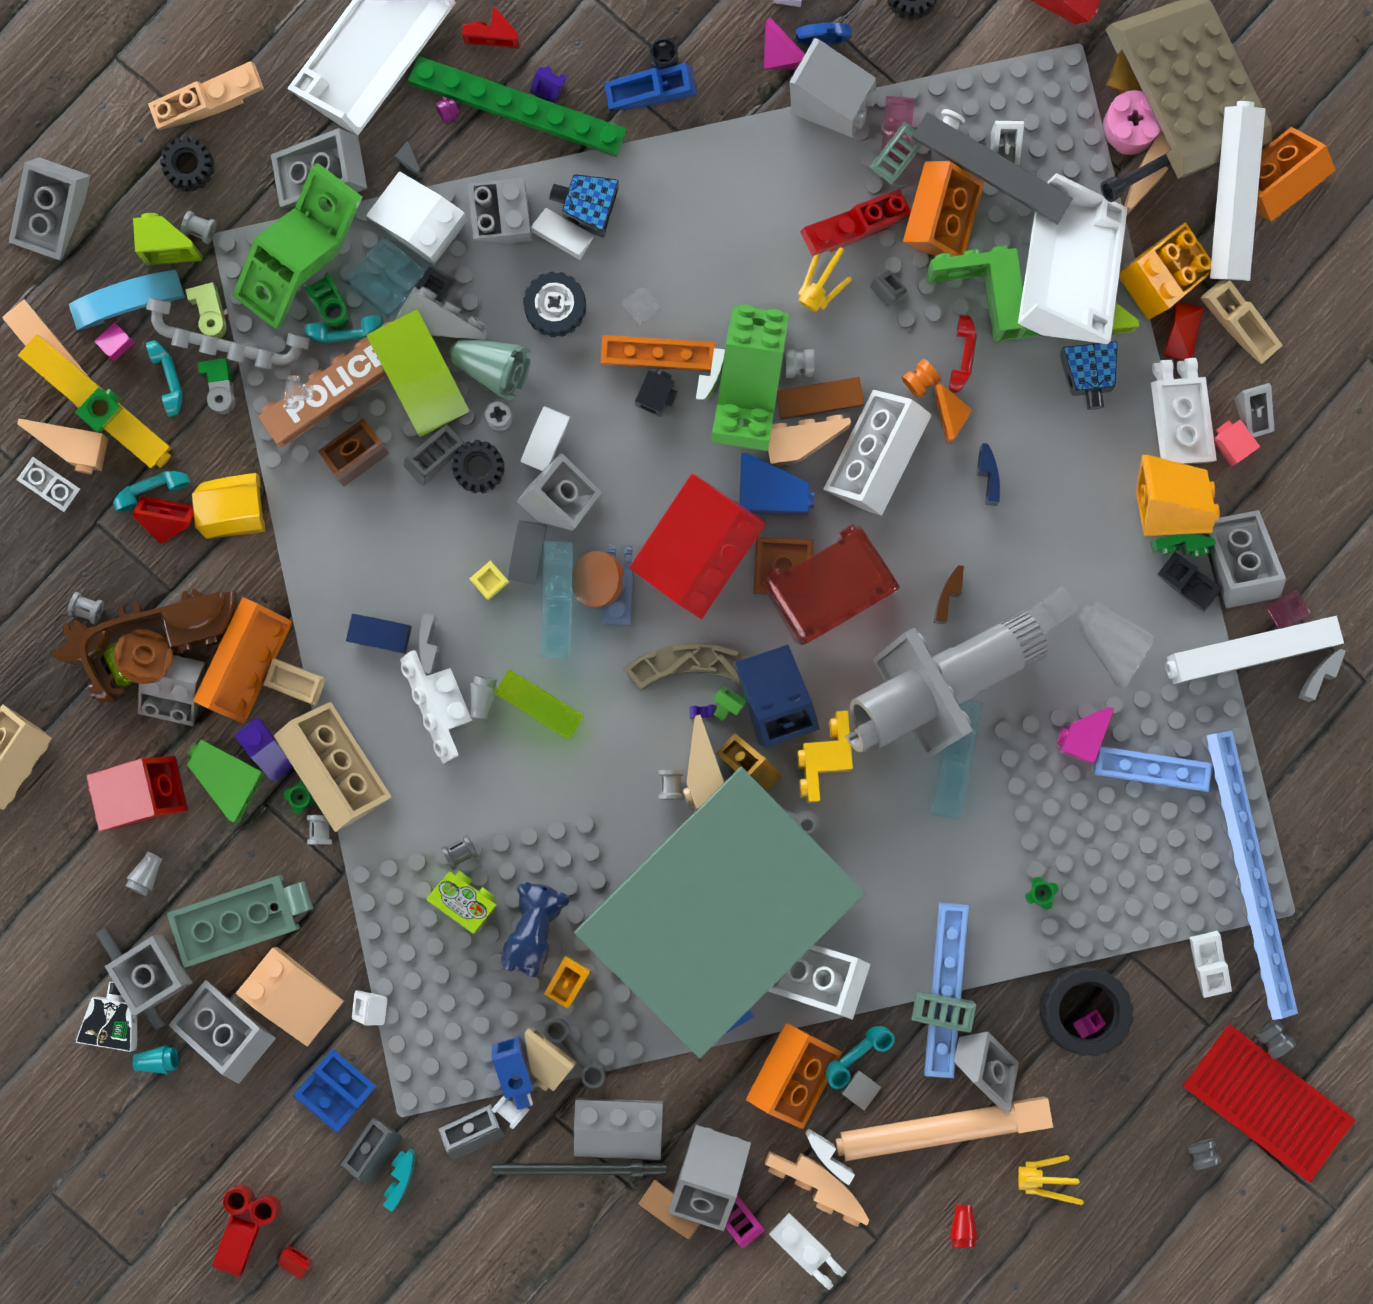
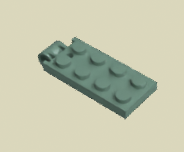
[167,874,314,968]

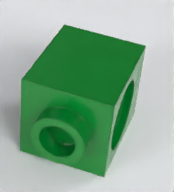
[75,387,123,433]

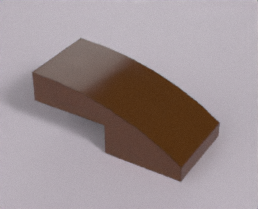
[933,565,964,624]

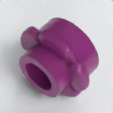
[435,97,459,124]

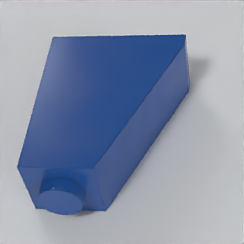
[740,453,814,516]

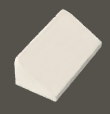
[531,208,594,260]

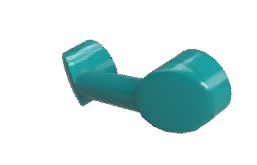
[305,315,384,344]
[146,340,183,417]
[113,471,191,512]
[825,1026,895,1089]

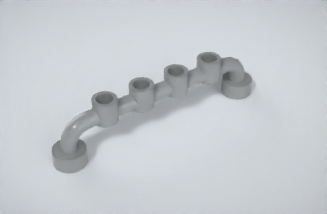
[146,298,311,369]

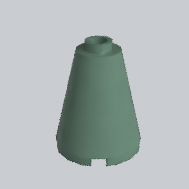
[449,338,531,401]

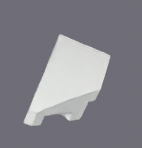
[696,348,725,400]

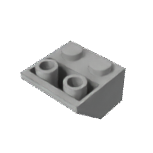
[467,178,532,245]
[138,655,205,726]

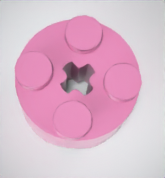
[1102,90,1161,155]

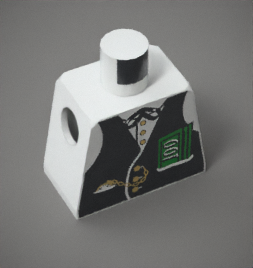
[76,982,138,1052]

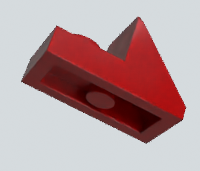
[462,5,520,49]

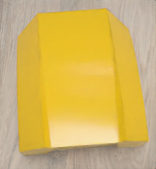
[192,473,266,539]

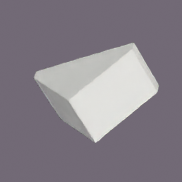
[990,121,1024,167]

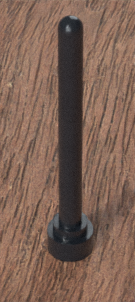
[1100,152,1171,202]

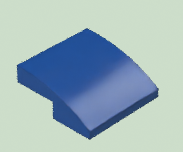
[293,1049,376,1134]

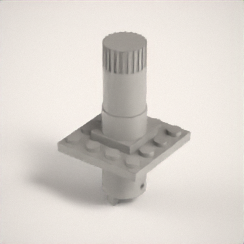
[845,611,1048,759]

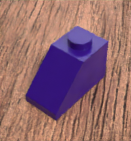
[234,718,293,782]

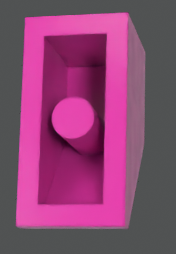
[1056,707,1114,764]

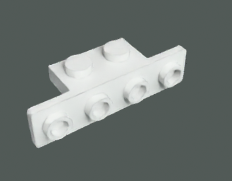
[400,650,472,764]

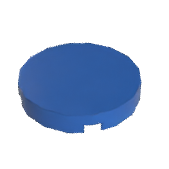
[796,23,852,46]

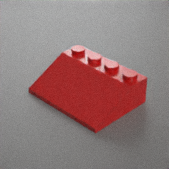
[629,473,766,620]

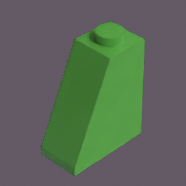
[187,740,265,823]

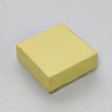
[469,560,510,601]

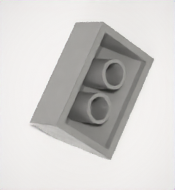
[574,1097,663,1160]

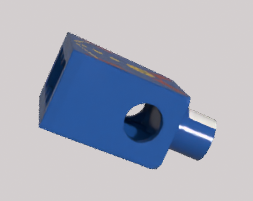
[491,1036,534,1110]

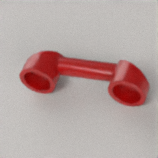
[949,314,977,393]

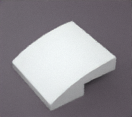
[806,1128,855,1185]

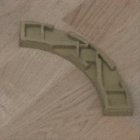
[623,643,749,691]

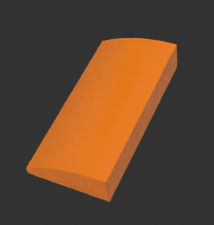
[193,597,293,725]

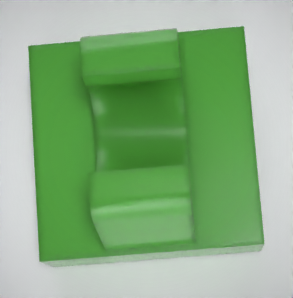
[713,685,746,721]

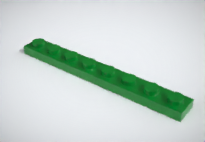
[408,56,627,157]

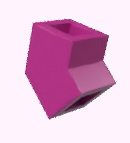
[1070,1009,1106,1039]

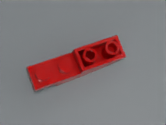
[800,189,911,257]

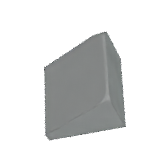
[841,1070,882,1111]

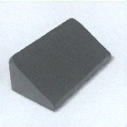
[438,1104,505,1161]
[341,1117,402,1184]

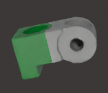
[198,358,235,415]

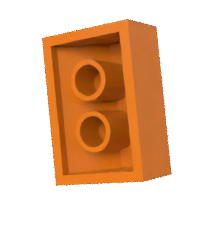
[1256,127,1336,222]
[903,161,984,257]
[746,1022,843,1129]

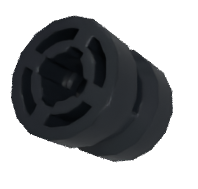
[650,37,678,70]

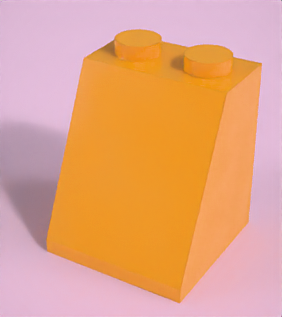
[1135,455,1220,536]

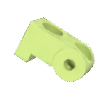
[185,282,227,339]

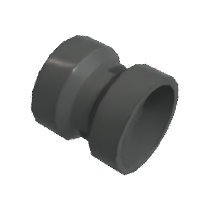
[1256,1019,1297,1059]

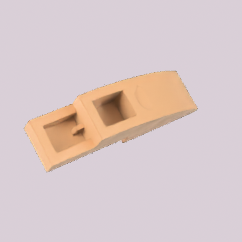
[148,61,264,130]
[765,1151,869,1227]

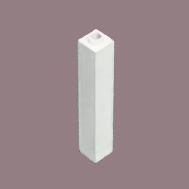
[1210,101,1265,281]
[1165,616,1344,685]

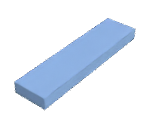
[1093,746,1213,792]

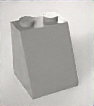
[790,38,879,137]
[668,1125,751,1231]

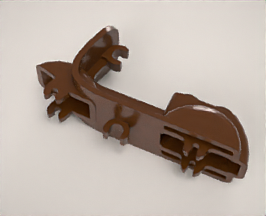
[50,588,237,704]

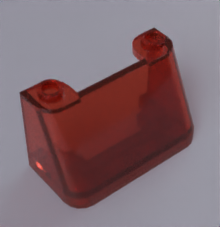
[761,524,900,645]

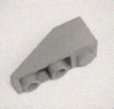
[396,287,487,340]

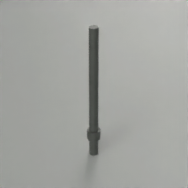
[492,1160,666,1178]

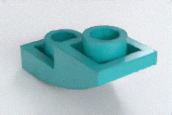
[383,1148,416,1212]

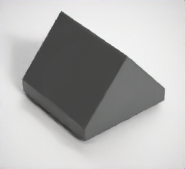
[870,270,907,308]

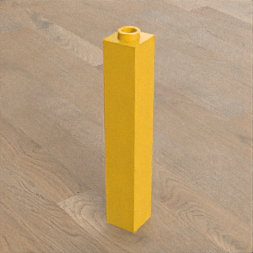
[18,334,172,469]

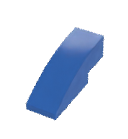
[604,63,698,111]

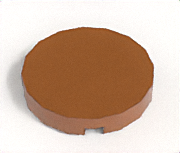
[571,551,624,608]
[114,629,173,684]

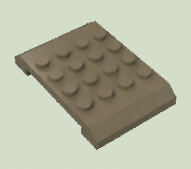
[1105,0,1272,179]

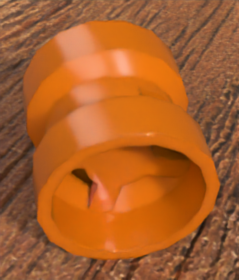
[901,359,941,399]

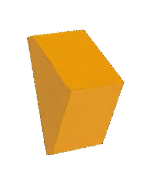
[544,955,592,1009]

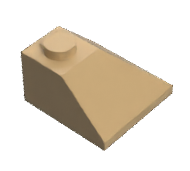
[525,1026,576,1091]

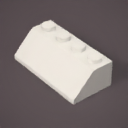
[823,390,932,516]

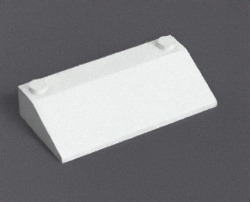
[287,0,456,135]
[1018,173,1127,344]

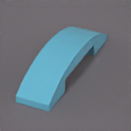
[69,270,185,331]

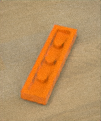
[600,335,715,372]

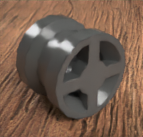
[1187,1138,1222,1170]

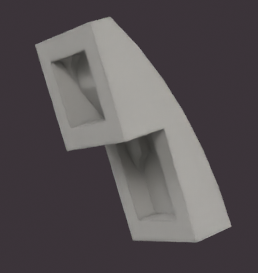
[419,613,440,675]
[1298,649,1346,702]

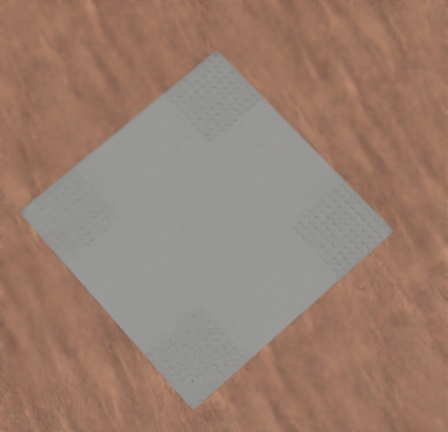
[212,44,1295,1117]

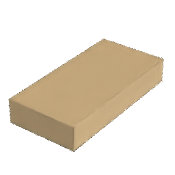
[263,658,326,705]

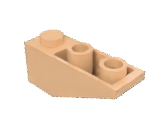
[767,415,851,467]

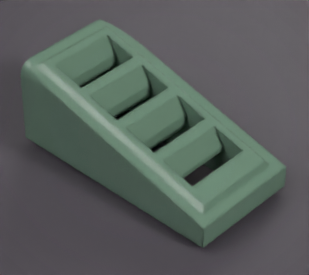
[869,121,922,185]
[911,991,976,1033]

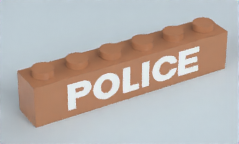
[257,321,392,449]

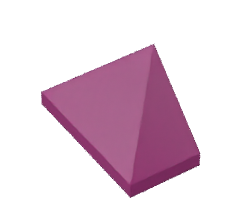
[764,18,805,70]

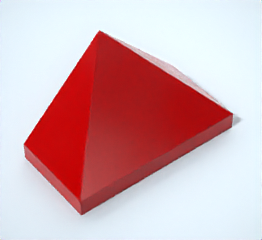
[1163,302,1204,361]
[133,496,194,544]

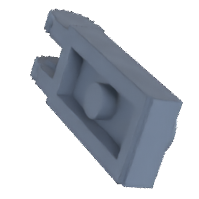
[602,544,633,626]

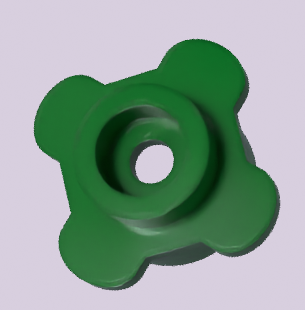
[283,780,316,814]
[1025,877,1059,910]

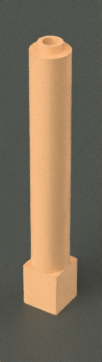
[836,1096,1053,1161]

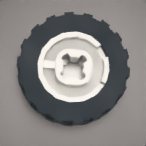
[523,271,586,338]

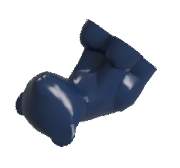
[501,882,569,977]

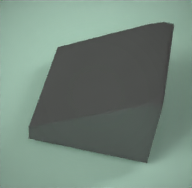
[395,141,423,180]

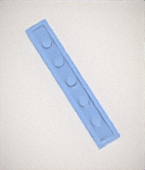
[924,903,969,1078]

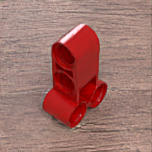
[212,1184,281,1278]

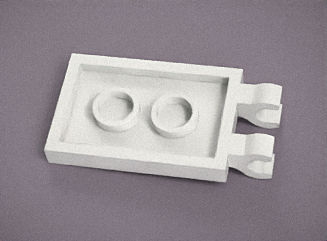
[1151,358,1217,465]

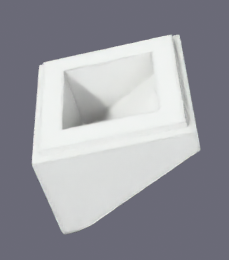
[352,991,387,1026]

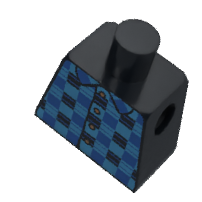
[549,174,619,238]
[1059,341,1118,410]

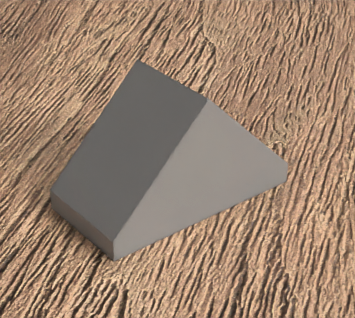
[1234,383,1275,437]

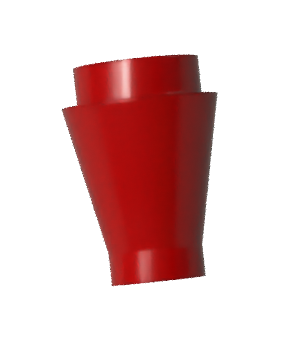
[949,1205,978,1248]

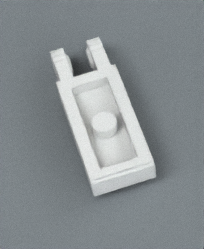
[769,1213,846,1290]

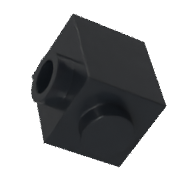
[635,370,678,417]

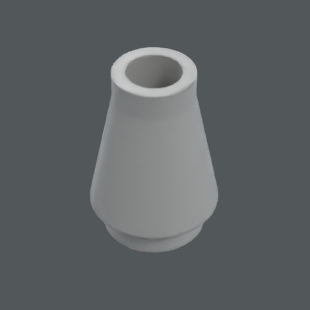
[470,675,499,719]
[125,852,163,897]

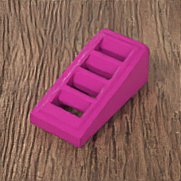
[725,1195,765,1248]

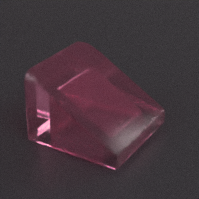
[1267,589,1311,629]

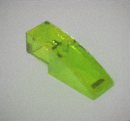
[494,669,584,740]

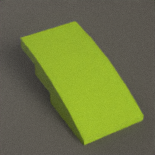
[366,309,470,438]

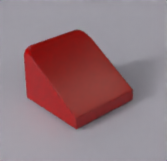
[278,1246,313,1279]

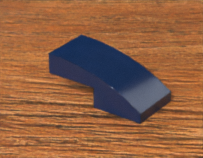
[977,443,1000,506]
[346,614,412,654]

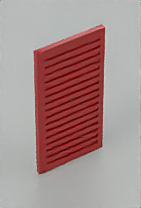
[1183,1024,1355,1183]

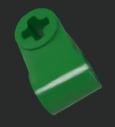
[303,272,350,330]

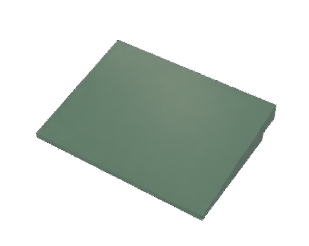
[574,767,865,1059]

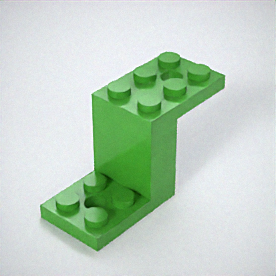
[232,163,362,329]
[926,246,1044,342]
[711,304,789,451]

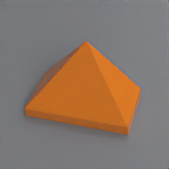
[933,384,972,445]

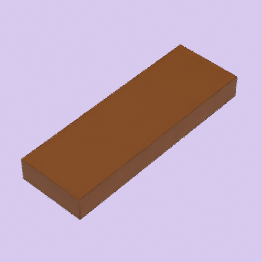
[776,376,864,420]

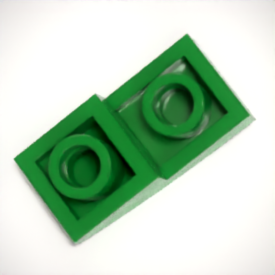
[1150,534,1216,558]

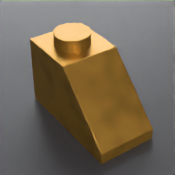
[716,733,782,793]

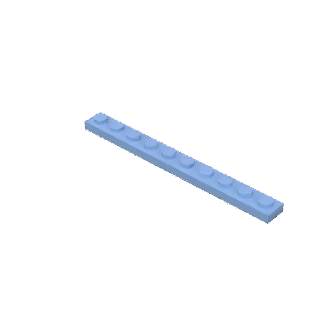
[1207,731,1298,1020]

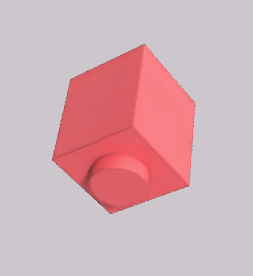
[1214,420,1260,468]

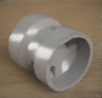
[785,349,814,378]

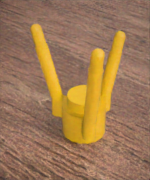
[798,248,852,313]
[1018,1155,1084,1205]

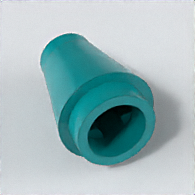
[133,1045,178,1074]

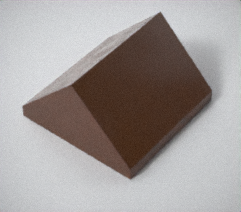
[318,418,390,487]

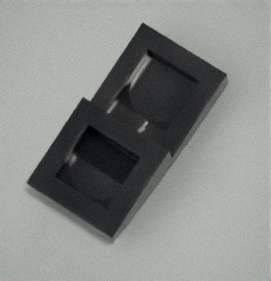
[1157,552,1221,612]

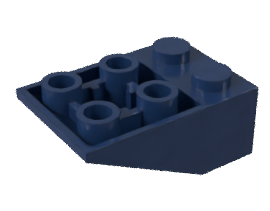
[734,644,820,748]

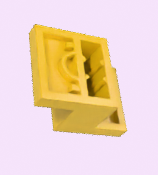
[797,711,853,804]

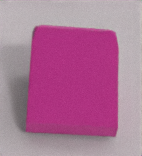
[94,322,135,362]

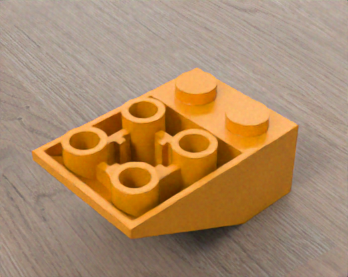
[1119,222,1211,320]

